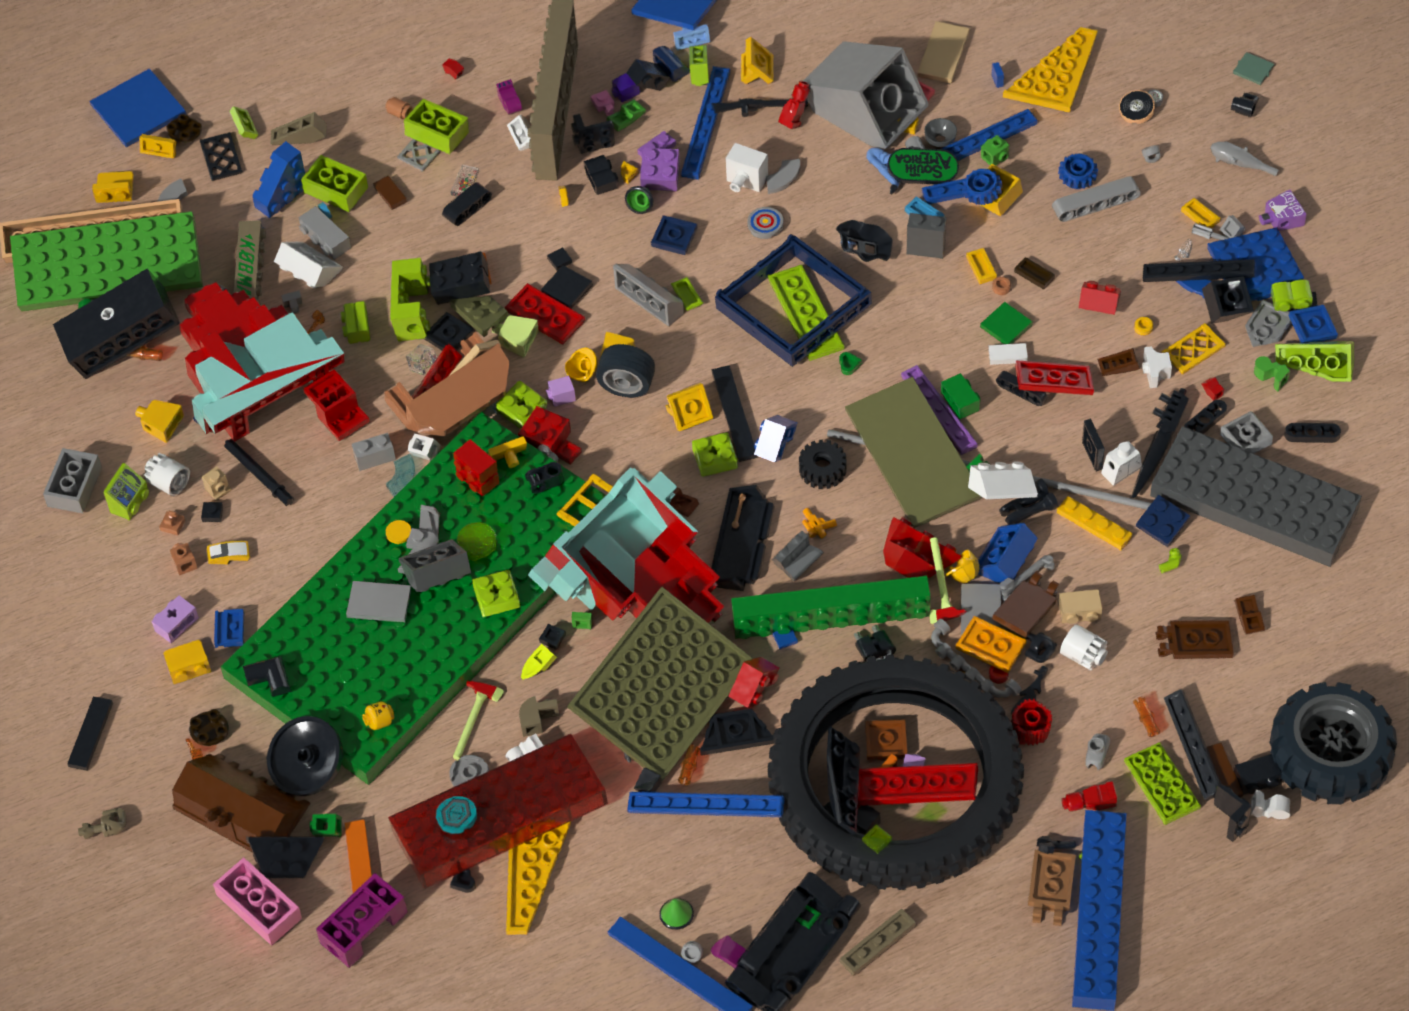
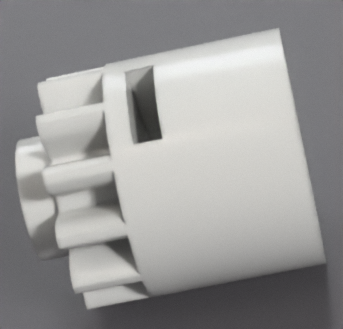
[143,453,190,496]
[1060,624,1108,670]

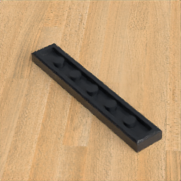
[1143,259,1255,282]
[711,365,757,462]
[1164,689,1221,801]

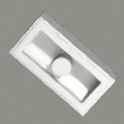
[507,114,531,151]

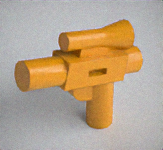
[802,508,837,539]

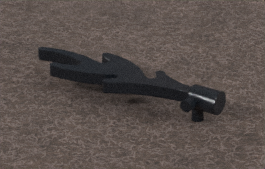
[1011,666,1048,715]

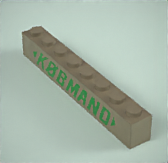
[234,220,266,306]

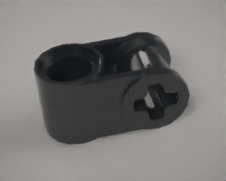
[525,462,564,494]

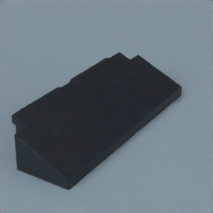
[711,485,775,591]

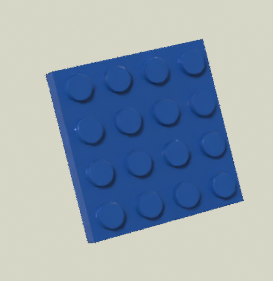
[1207,227,1304,295]

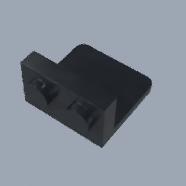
[571,114,615,154]
[1214,783,1252,842]

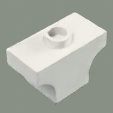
[1142,346,1172,388]

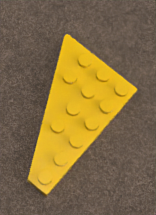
[1003,27,1098,113]

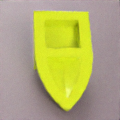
[521,643,557,679]

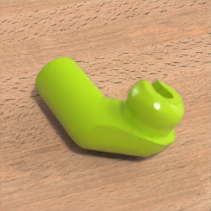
[1159,548,1182,574]

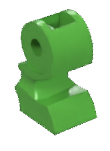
[1254,356,1290,392]

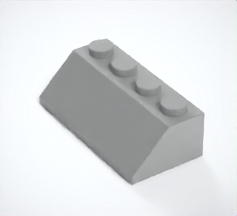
[613,264,684,327]

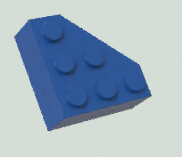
[252,141,305,218]

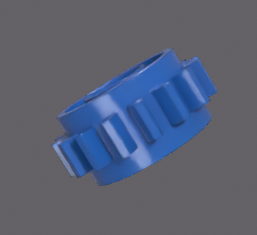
[1058,153,1098,189]
[962,169,1003,205]

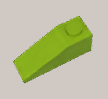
[689,45,709,86]

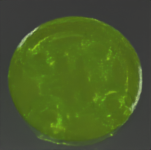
[457,522,497,561]

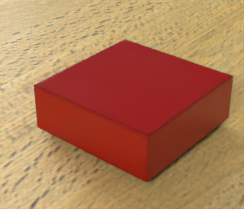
[555,440,582,465]

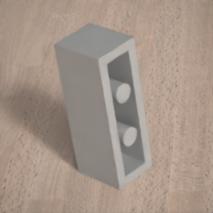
[299,206,351,260]

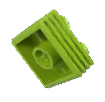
[496,380,547,429]
[692,432,738,477]
[472,570,520,617]

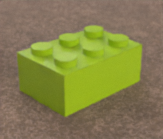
[404,99,469,154]
[301,155,368,212]

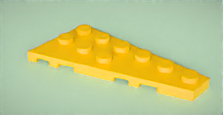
[506,820,571,935]

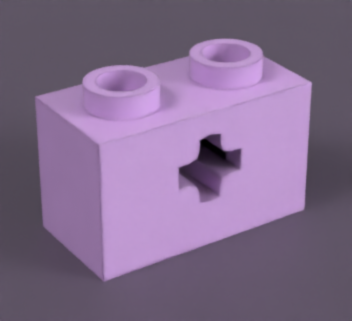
[152,595,199,643]

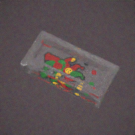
[451,165,479,196]

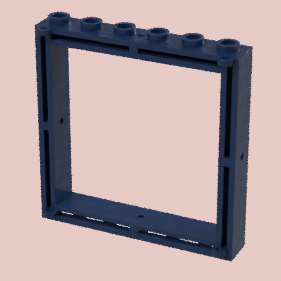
[715,234,872,367]

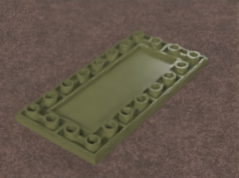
[845,377,982,528]

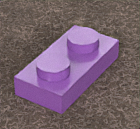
[637,131,676,157]

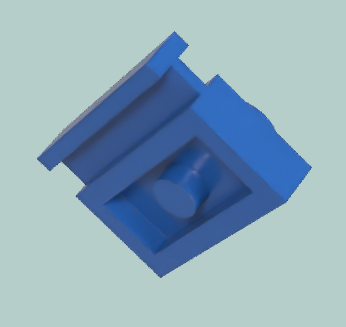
[214,609,244,648]

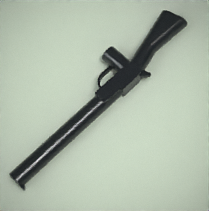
[711,98,808,117]

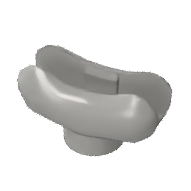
[1085,733,1110,770]

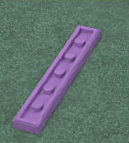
[901,365,977,455]

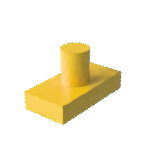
[488,436,527,468]

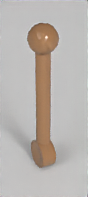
[732,494,746,528]

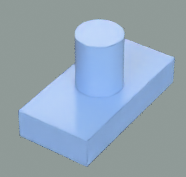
[673,24,710,50]

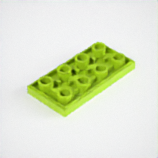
[1124,742,1201,825]

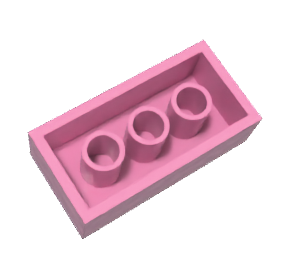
[213,857,302,946]

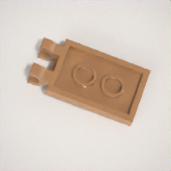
[1028,849,1076,926]

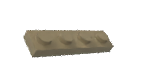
[840,908,916,976]

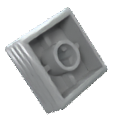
[1220,411,1273,454]

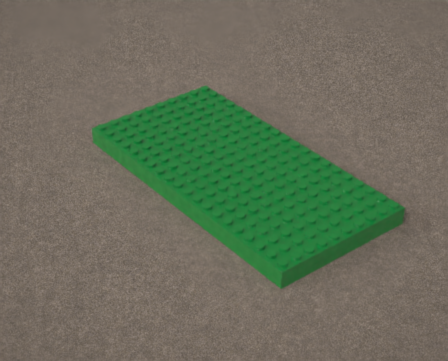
[221,412,606,785]

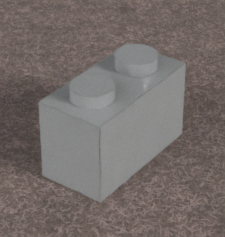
[352,433,396,471]

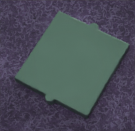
[1233,52,1274,85]

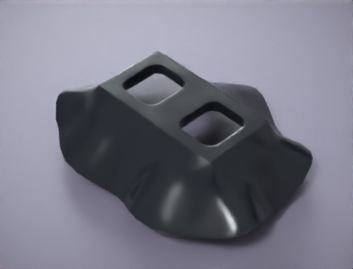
[836,220,892,262]

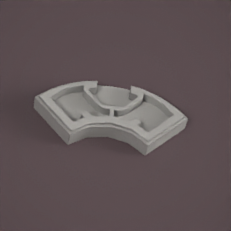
[766,159,800,194]
[158,179,188,202]

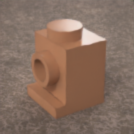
[170,543,198,576]

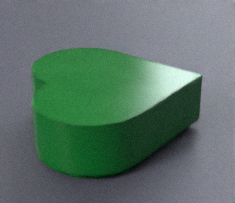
[839,352,862,375]

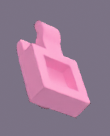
[591,90,615,116]

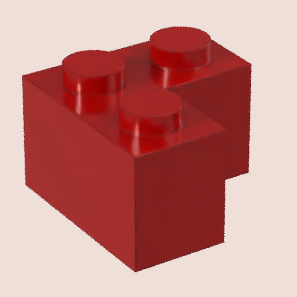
[728,656,780,708]

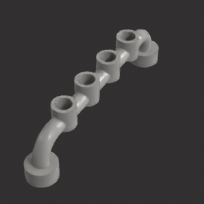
[931,619,1022,698]

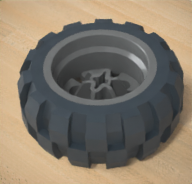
[1269,682,1397,804]

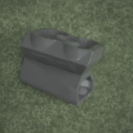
[771,531,824,581]

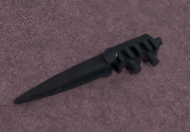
[1131,388,1189,498]

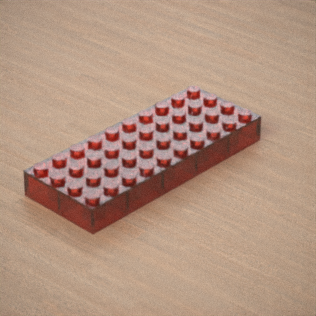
[388,734,608,889]

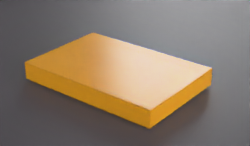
[955,616,1027,673]

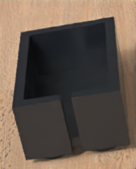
[429,251,490,305]

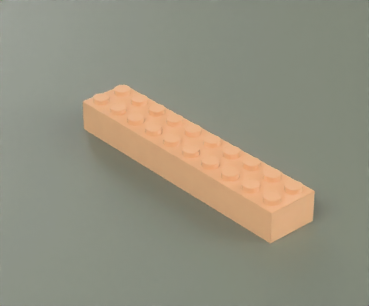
[0,199,183,263]

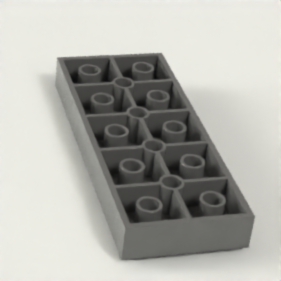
[1150,426,1362,567]

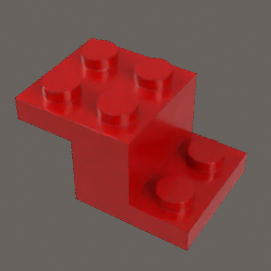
[303,369,370,441]

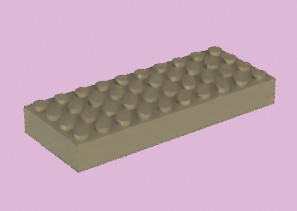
[528,0,578,181]

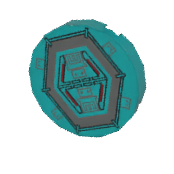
[436,796,477,834]

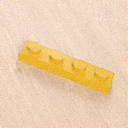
[1057,496,1132,550]

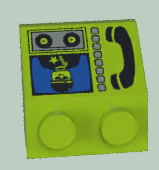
[103,463,149,520]

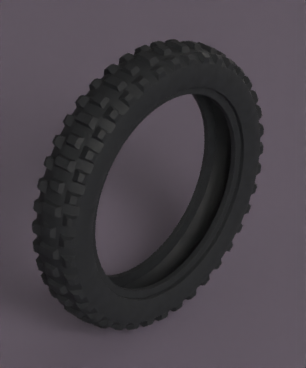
[768,655,1024,890]

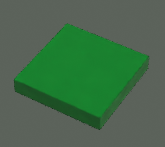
[980,302,1033,344]

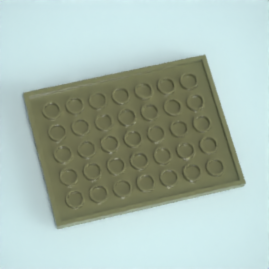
[567,587,753,781]

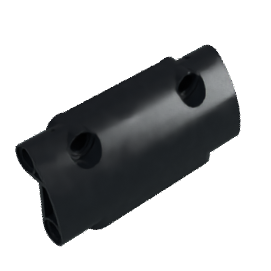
[725,872,861,1011]

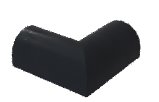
[243,656,291,697]

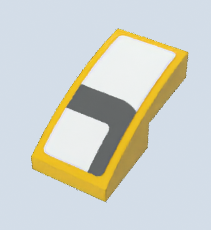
[207,541,250,565]

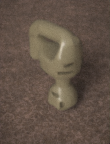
[78,808,126,839]

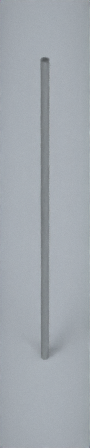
[827,429,1151,510]

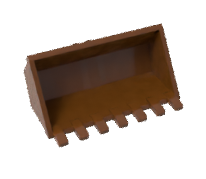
[172,754,310,853]

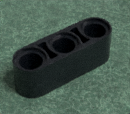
[442,182,492,226]

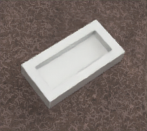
[988,343,1028,365]

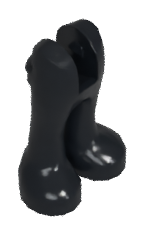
[999,478,1059,525]

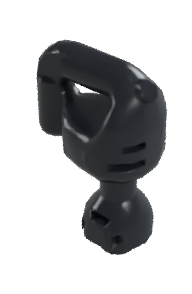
[1017,632,1057,663]

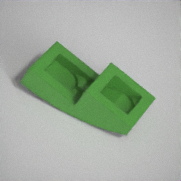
[606,100,646,132]

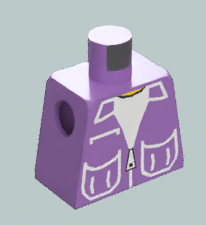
[1259,190,1306,231]

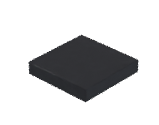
[541,265,593,309]
[424,312,475,351]
[1082,418,1105,471]

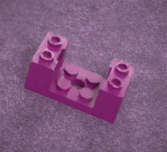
[316,873,408,968]

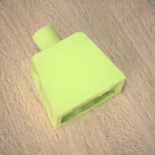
[492,315,539,358]

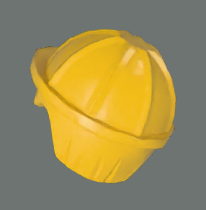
[565,347,598,382]
[945,549,979,583]

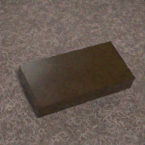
[1014,257,1055,290]

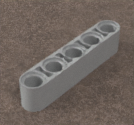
[1052,176,1141,222]

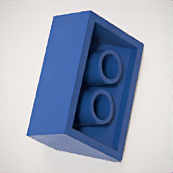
[978,523,1038,583]

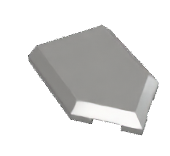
[1245,300,1291,347]

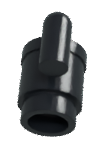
[1231,92,1259,118]

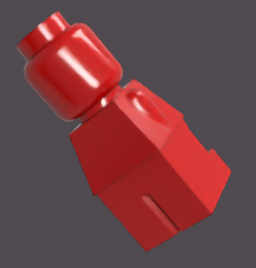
[778,81,810,129]
[1061,781,1117,812]

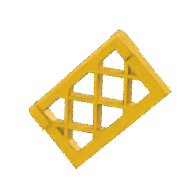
[1161,323,1226,375]

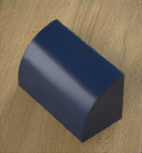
[653,46,690,82]

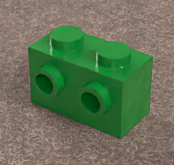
[941,373,981,420]

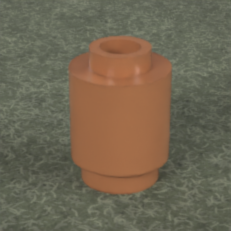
[386,97,413,119]

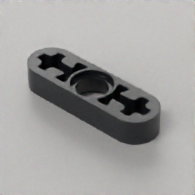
[996,371,1047,406]
[1184,400,1227,434]
[1284,423,1341,443]

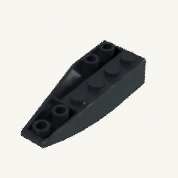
[827,727,860,835]

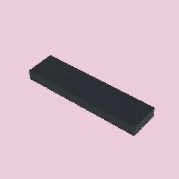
[67,696,113,771]

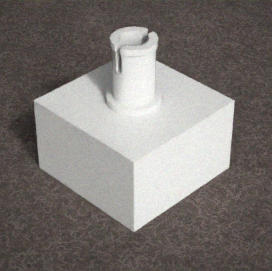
[726,143,768,192]

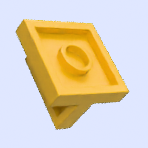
[741,37,773,84]
[665,382,713,432]

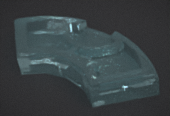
[386,453,415,497]

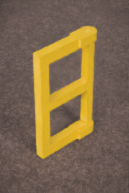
[557,474,613,527]

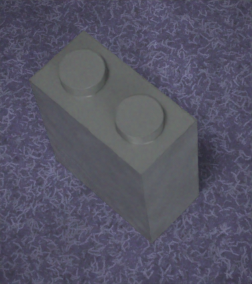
[907,213,946,259]

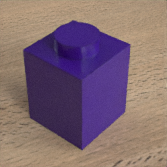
[611,73,640,103]

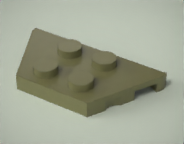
[450,296,508,337]

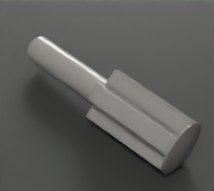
[1191,223,1229,240]

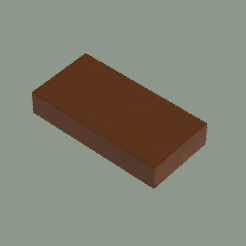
[373,176,407,210]

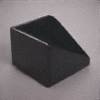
[634,767,662,792]

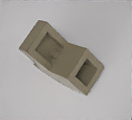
[519,696,559,737]

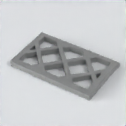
[397,139,441,171]

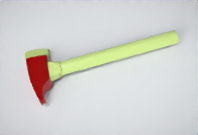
[930,537,967,624]
[453,681,504,760]

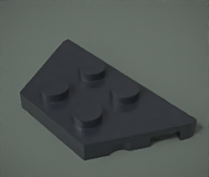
[700,708,775,756]
[246,836,324,878]

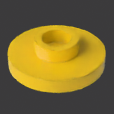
[386,520,411,544]

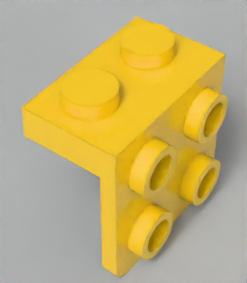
[92,171,134,203]
[163,640,211,684]

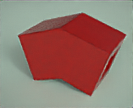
[442,58,464,80]
[1201,377,1224,401]

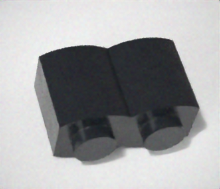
[583,155,619,195]

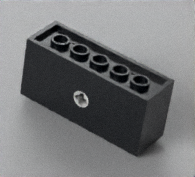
[53,268,180,379]

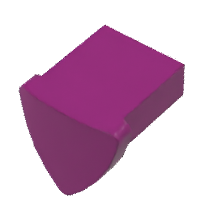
[711,935,746,968]

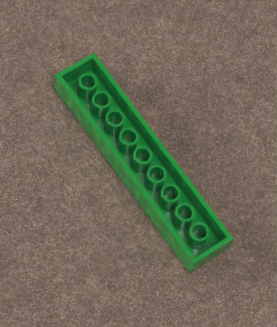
[731,576,930,639]

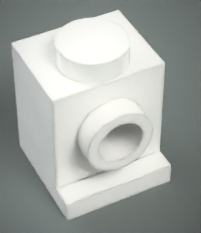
[407,433,441,461]

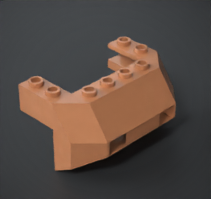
[384,332,509,436]

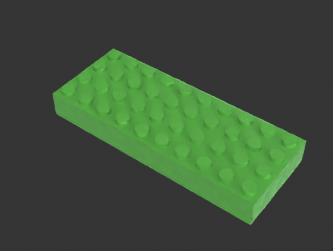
[10,212,203,312]

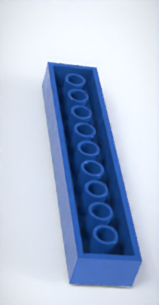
[1072,810,1126,1011]

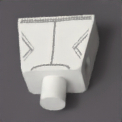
[1101,441,1142,486]

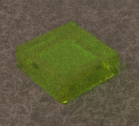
[862,824,892,853]

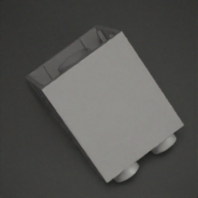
[803,41,929,148]

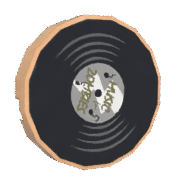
[1119,90,1155,124]

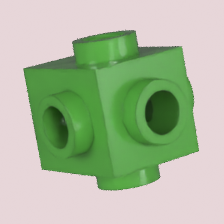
[981,135,1009,165]

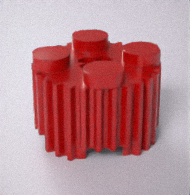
[1011,699,1053,746]

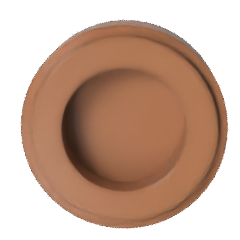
[992,277,1011,295]

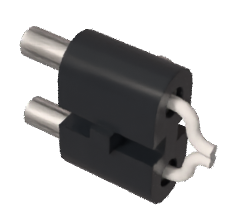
[854,625,896,662]

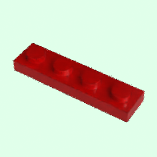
[412,344,463,399]

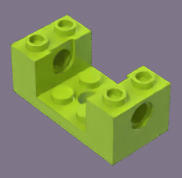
[390,258,431,341]

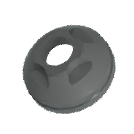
[924,118,957,147]

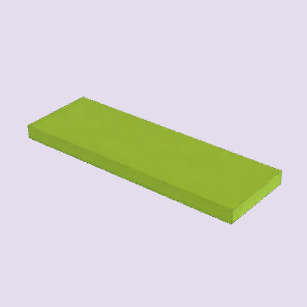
[768,264,844,361]

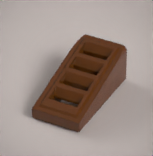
[1097,348,1140,376]

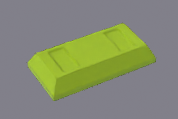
[671,277,703,311]

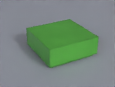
[571,612,593,629]

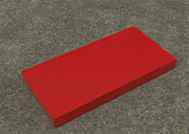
[505,283,585,345]
[1015,360,1094,395]

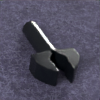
[1037,836,1076,854]

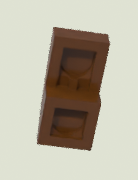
[1234,595,1265,635]

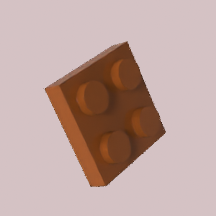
[865,720,907,760]

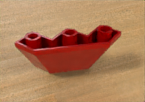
[883,517,961,578]

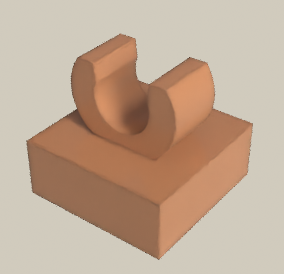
[159,510,186,535]

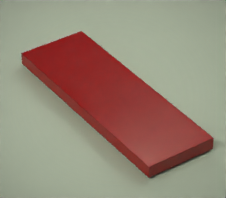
[858,763,978,806]

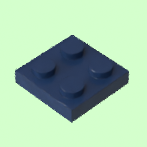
[651,215,697,255]
[1136,495,1190,547]

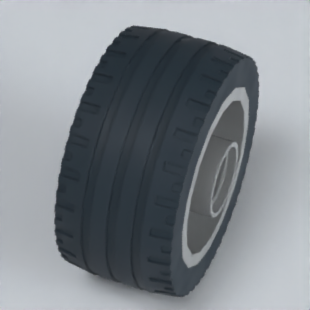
[596,344,655,398]

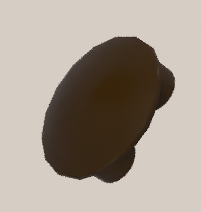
[166,114,202,142]
[189,709,229,746]

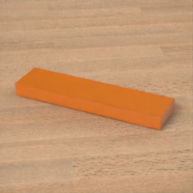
[344,820,372,893]

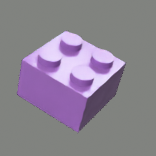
[640,148,680,191]

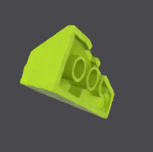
[1275,341,1354,382]

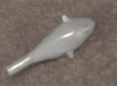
[1210,141,1278,176]

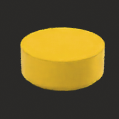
[1134,317,1153,336]

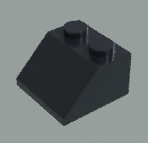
[1202,276,1254,324]

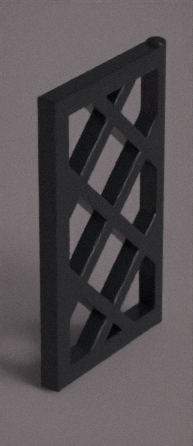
[200,132,242,181]

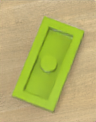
[230,106,258,140]

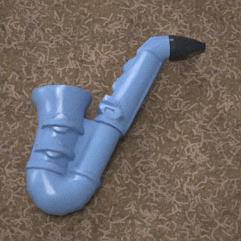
[866,147,899,195]

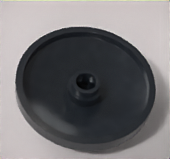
[267,716,343,796]

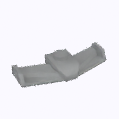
[398,505,440,574]

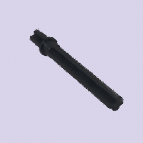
[224,439,294,506]

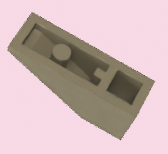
[270,112,327,145]

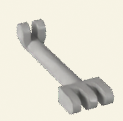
[1000,555,1055,601]

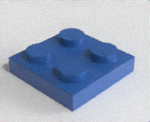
[1288,305,1338,343]

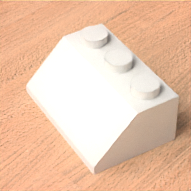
[274,242,343,288]
[968,461,1038,499]

